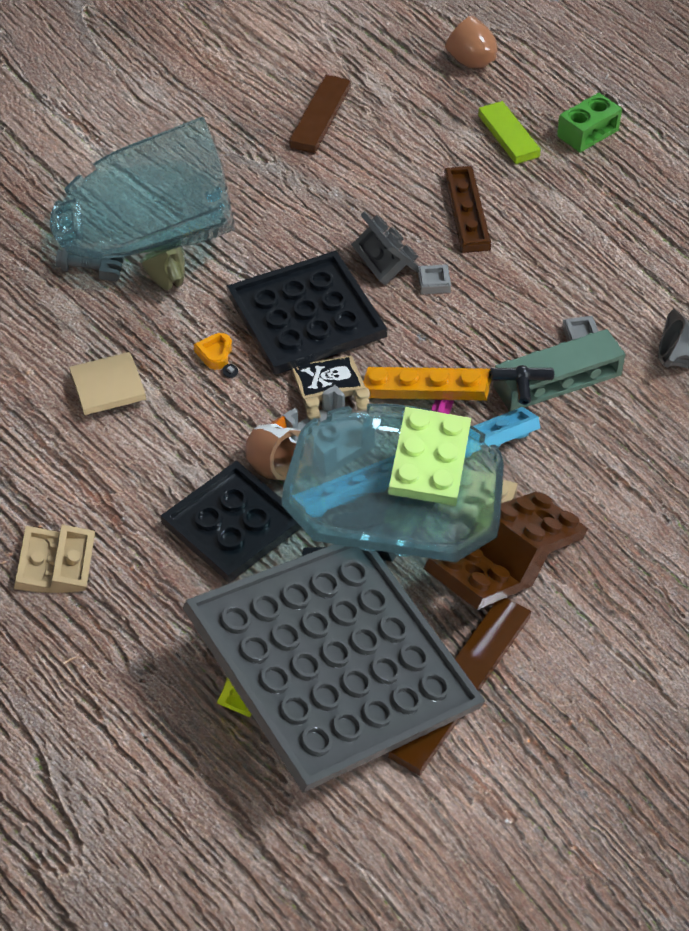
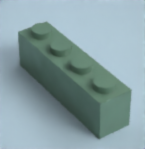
[493,329,626,412]

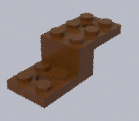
[423,491,588,610]

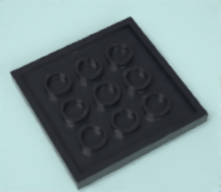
[227,251,388,375]

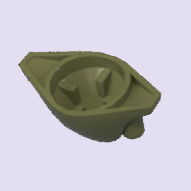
[140,247,185,291]

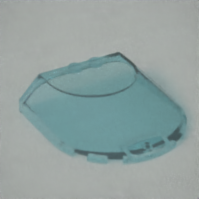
[50,117,236,259]
[281,403,504,562]

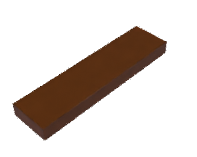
[289,75,351,154]
[444,166,491,253]

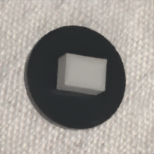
[222,364,238,378]

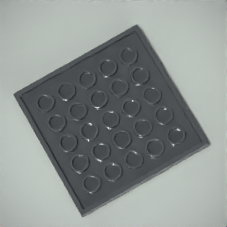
[183,533,485,793]

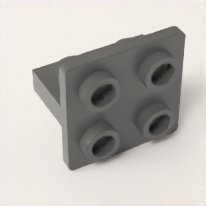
[351,211,420,285]

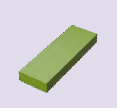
[478,101,541,164]

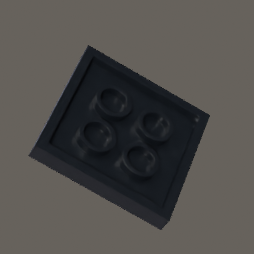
[161,460,305,583]

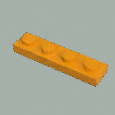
[363,367,491,401]

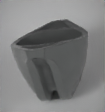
[658,308,689,368]

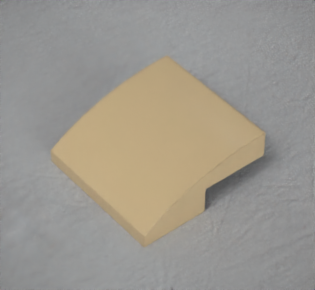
[69,352,147,415]
[13,524,95,593]

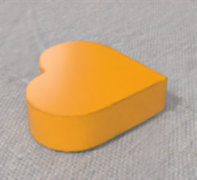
[193,333,232,370]

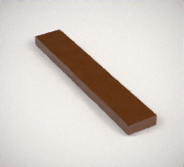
[388,598,531,776]

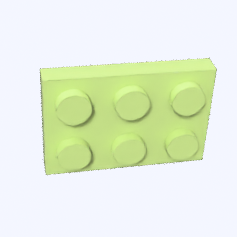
[388,407,471,506]

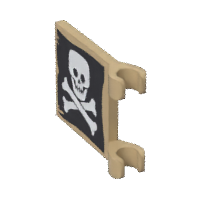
[292,356,371,420]

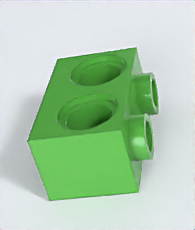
[557,93,622,153]

